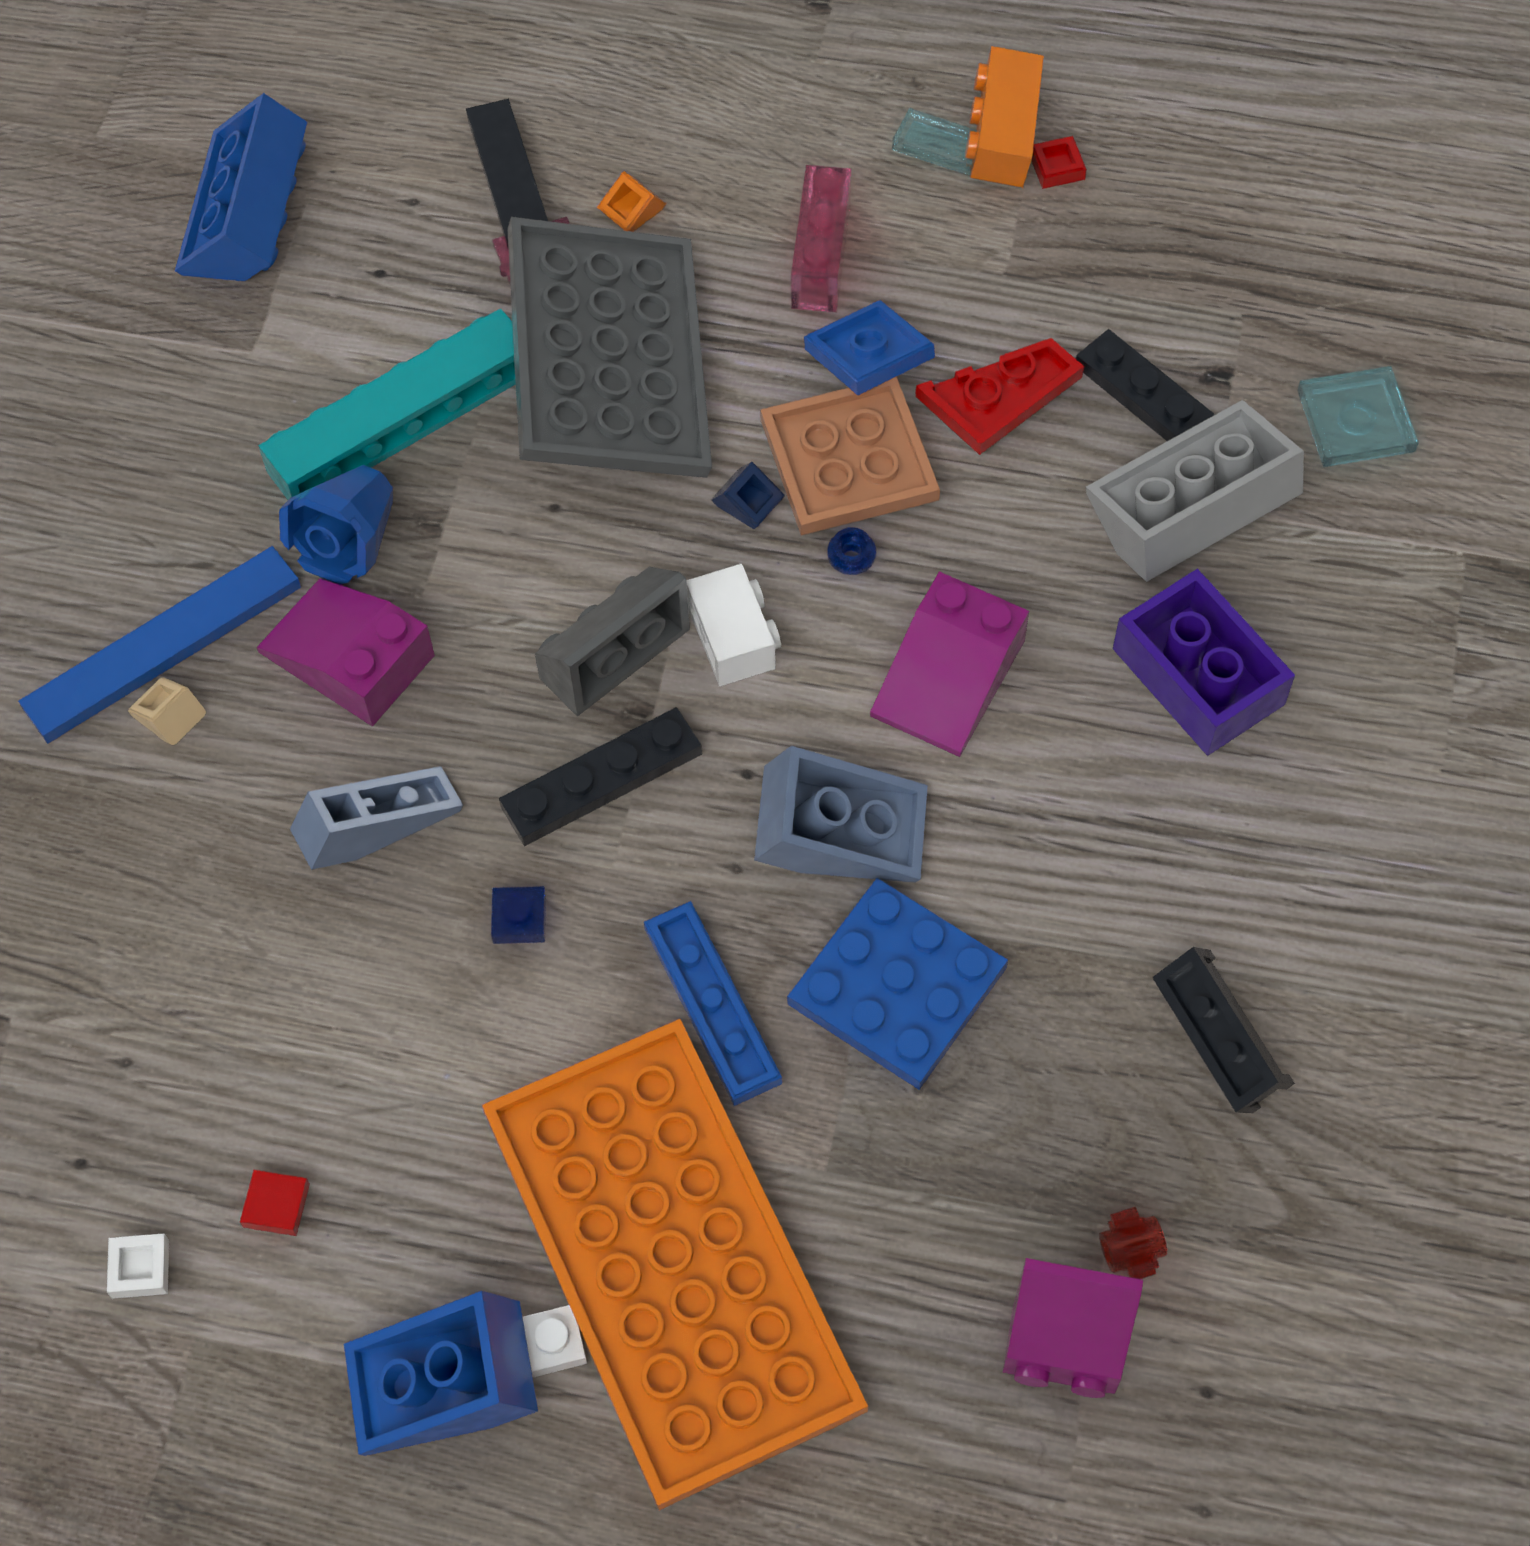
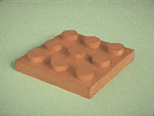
[760,376,940,535]

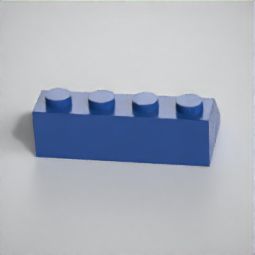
[175,93,307,281]

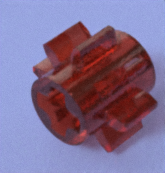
[1099,1207,1167,1279]

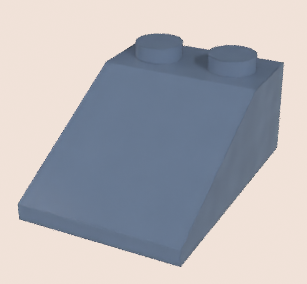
[754,746,928,883]

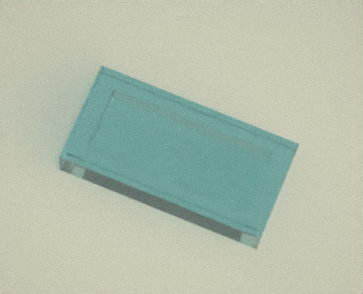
[892,108,977,176]

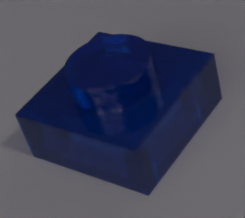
[491,886,546,944]

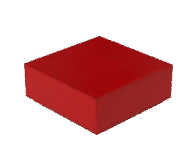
[1031,136,1087,189]
[240,1170,310,1236]

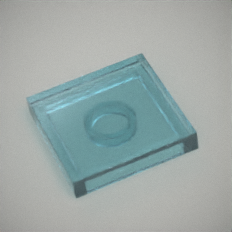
[1297,366,1419,467]

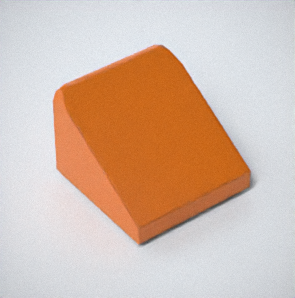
[597,171,666,232]

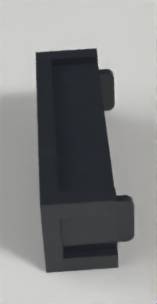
[1152,947,1295,1113]

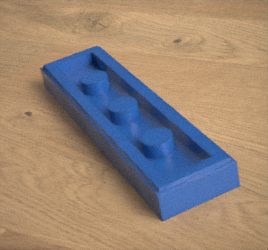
[644,901,782,1106]

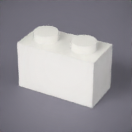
[686,564,781,686]

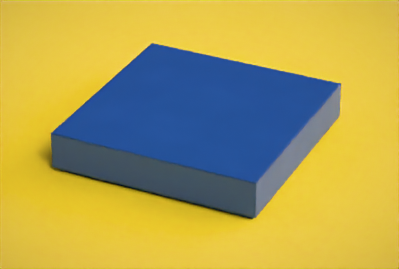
[804,300,935,395]

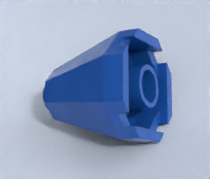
[279,465,393,585]

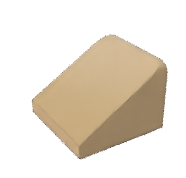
[128,677,206,745]

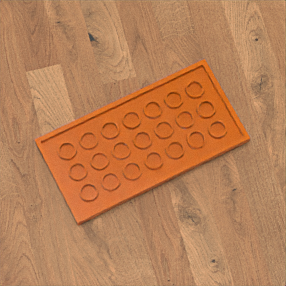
[482,1019,868,1510]

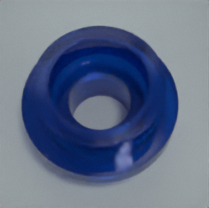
[827,527,876,575]

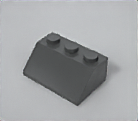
[535,567,690,717]

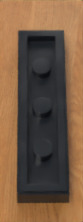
[466,98,548,248]

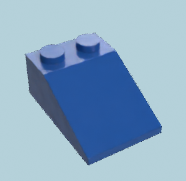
[344,1291,538,1456]

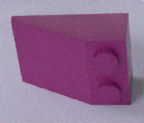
[870,571,1029,757]
[256,578,435,727]
[1003,1258,1143,1398]

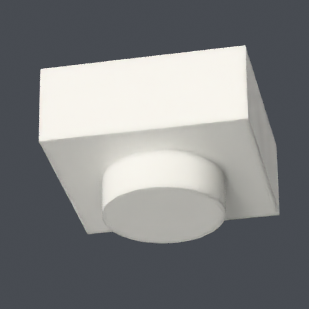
[107,1234,169,1299]
[523,1305,587,1377]

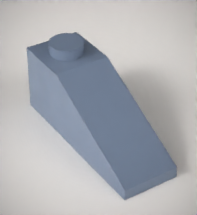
[290,766,463,870]

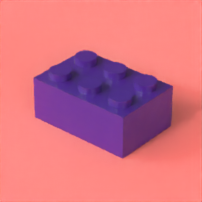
[1113,568,1295,756]

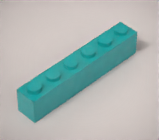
[258,308,516,500]

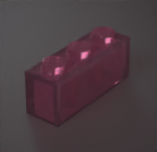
[791,165,851,313]

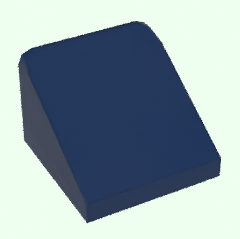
[711,461,785,529]

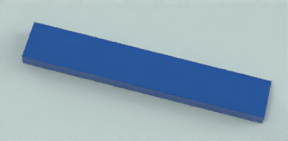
[18,546,301,744]

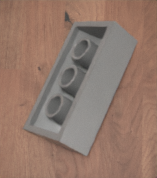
[1086,400,1304,582]

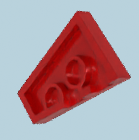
[915,338,1084,455]

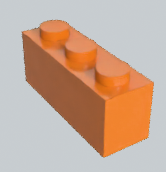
[965,46,1044,188]

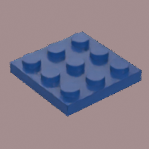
[787,878,1008,1090]

